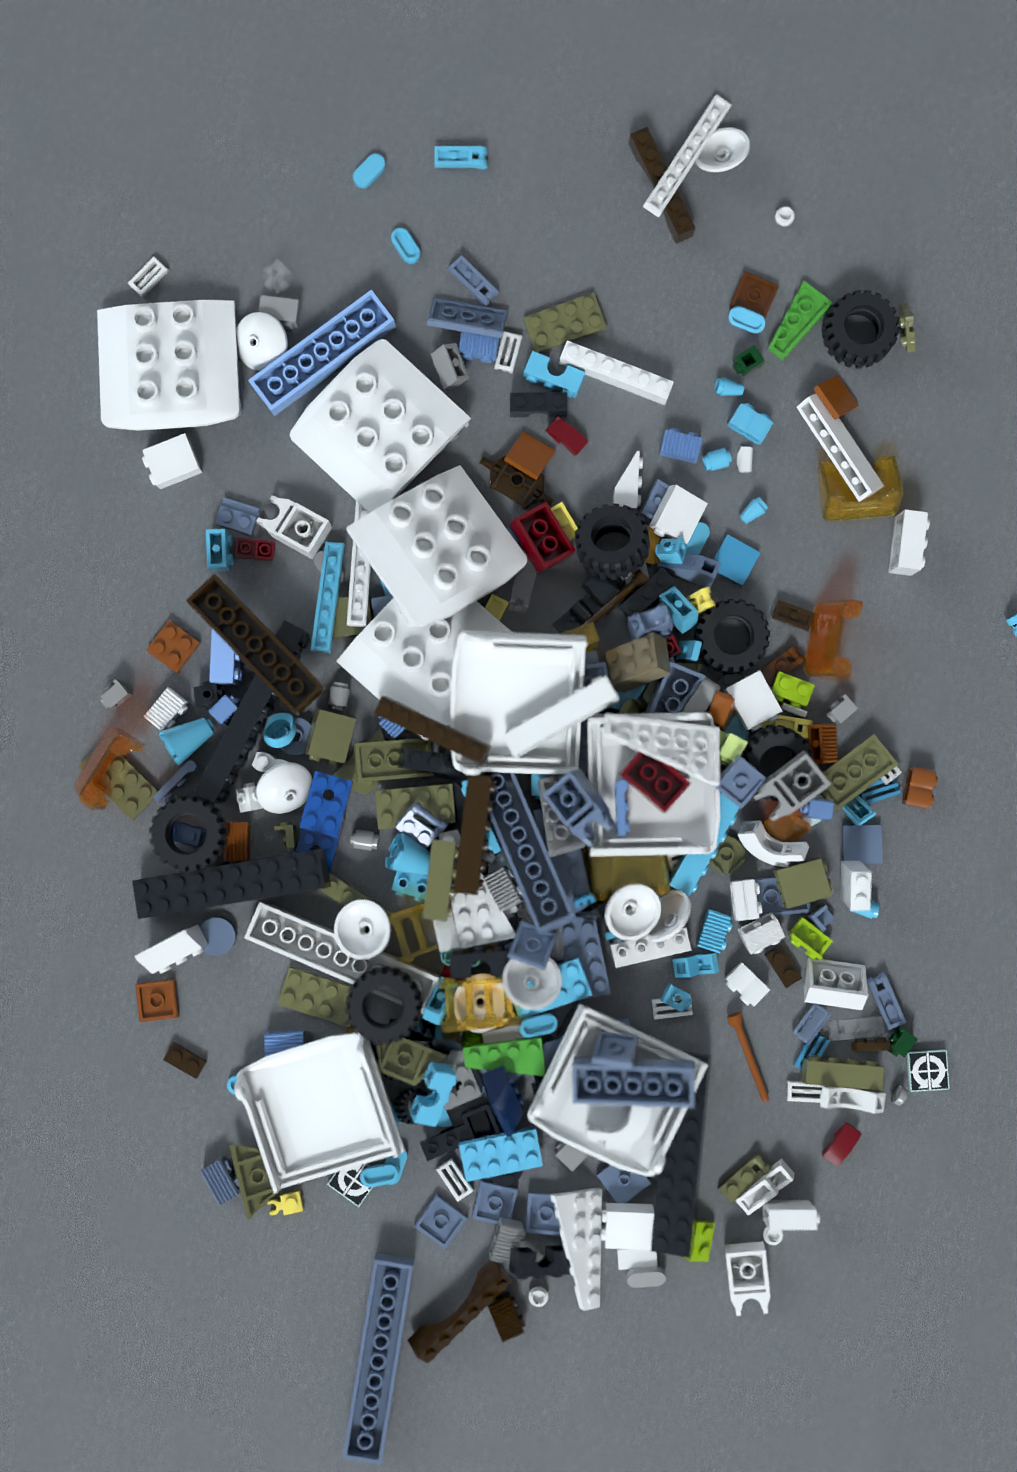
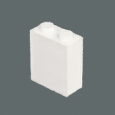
[142,433,203,489]
[649,485,708,544]
[723,671,782,732]
[840,861,871,911]
[763,1200,820,1230]
[601,1202,654,1250]

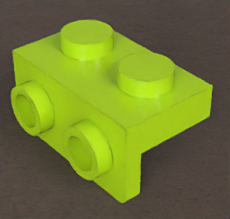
[771,671,815,709]
[787,916,833,960]
[683,1220,715,1262]

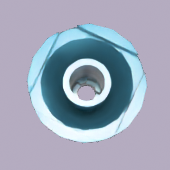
[158,718,215,766]
[385,832,431,876]

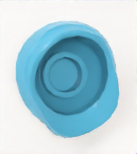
[263,713,296,748]

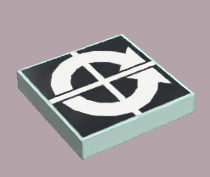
[907,1049,949,1092]
[327,1163,373,1207]

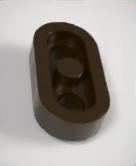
[851,1037,891,1051]

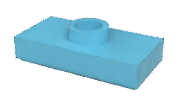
[674,640,702,661]

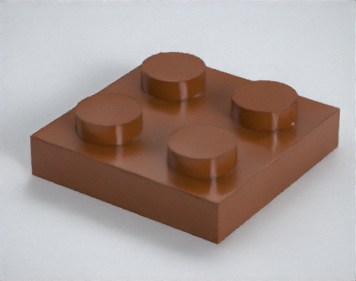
[146,620,201,673]

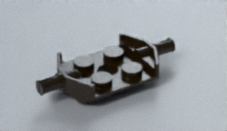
[479,455,554,509]

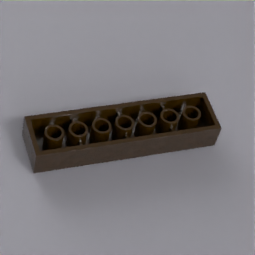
[185,574,326,716]

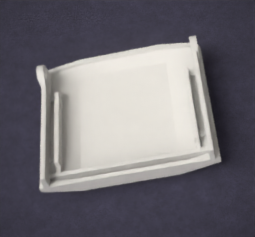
[97,300,242,431]
[290,339,471,513]
[346,465,527,627]
[337,598,511,740]
[450,631,587,775]
[587,712,720,856]
[528,1004,708,1177]
[234,1033,405,1193]

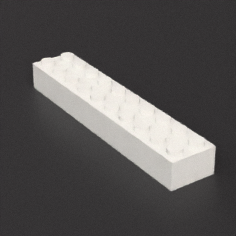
[244,901,440,1014]

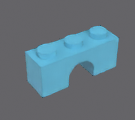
[524,351,585,398]
[410,1061,457,1127]

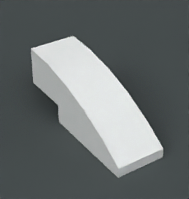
[735,1159,794,1215]

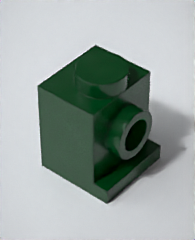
[733,345,765,377]
[887,1026,918,1058]

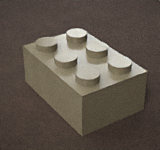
[606,632,671,693]

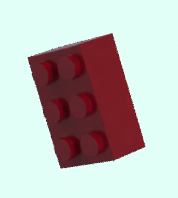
[510,502,576,574]
[618,751,691,813]

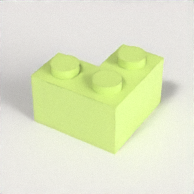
[719,730,748,766]

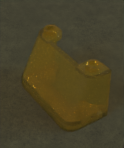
[818,456,904,521]
[587,845,670,901]

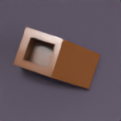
[708,690,735,732]

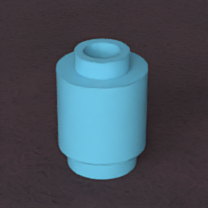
[702,448,732,471]

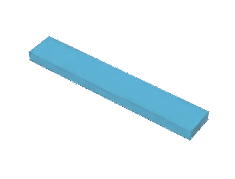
[310,541,345,654]

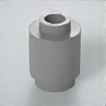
[328,682,350,711]
[350,829,379,851]

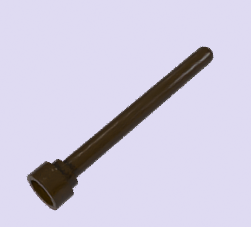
[574,569,649,635]

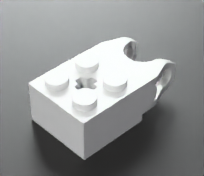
[256,496,332,560]
[724,1241,770,1316]

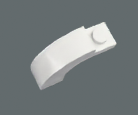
[737,820,809,867]
[820,1086,886,1114]
[585,1106,652,1149]

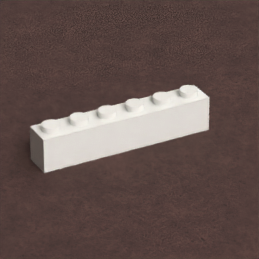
[559,341,674,405]
[797,394,884,502]
[502,676,620,758]

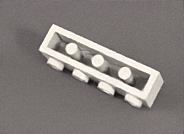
[609,926,691,968]

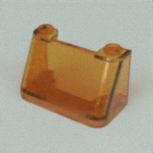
[804,600,863,682]
[74,727,146,810]

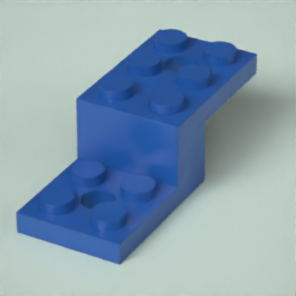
[295,771,353,873]

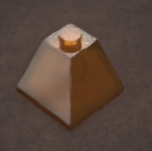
[762,809,812,842]

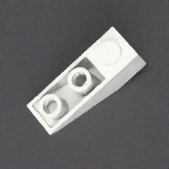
[613,451,643,511]

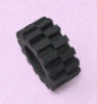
[394,1088,428,1124]

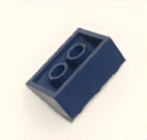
[482,1065,525,1137]

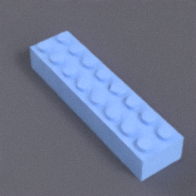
[248,290,396,416]

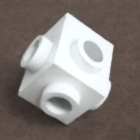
[236,783,263,813]

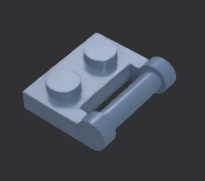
[395,801,448,848]

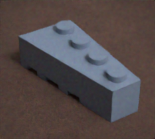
[645,661,706,713]

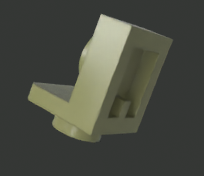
[274,821,297,849]

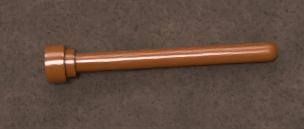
[727,1012,769,1102]

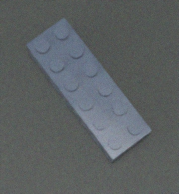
[572,1057,695,1108]

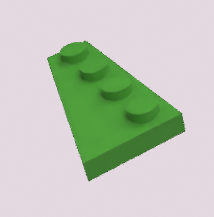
[768,281,833,361]
[463,1036,546,1076]

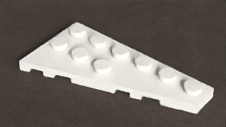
[604,714,720,786]
[438,830,516,948]
[550,1187,602,1311]

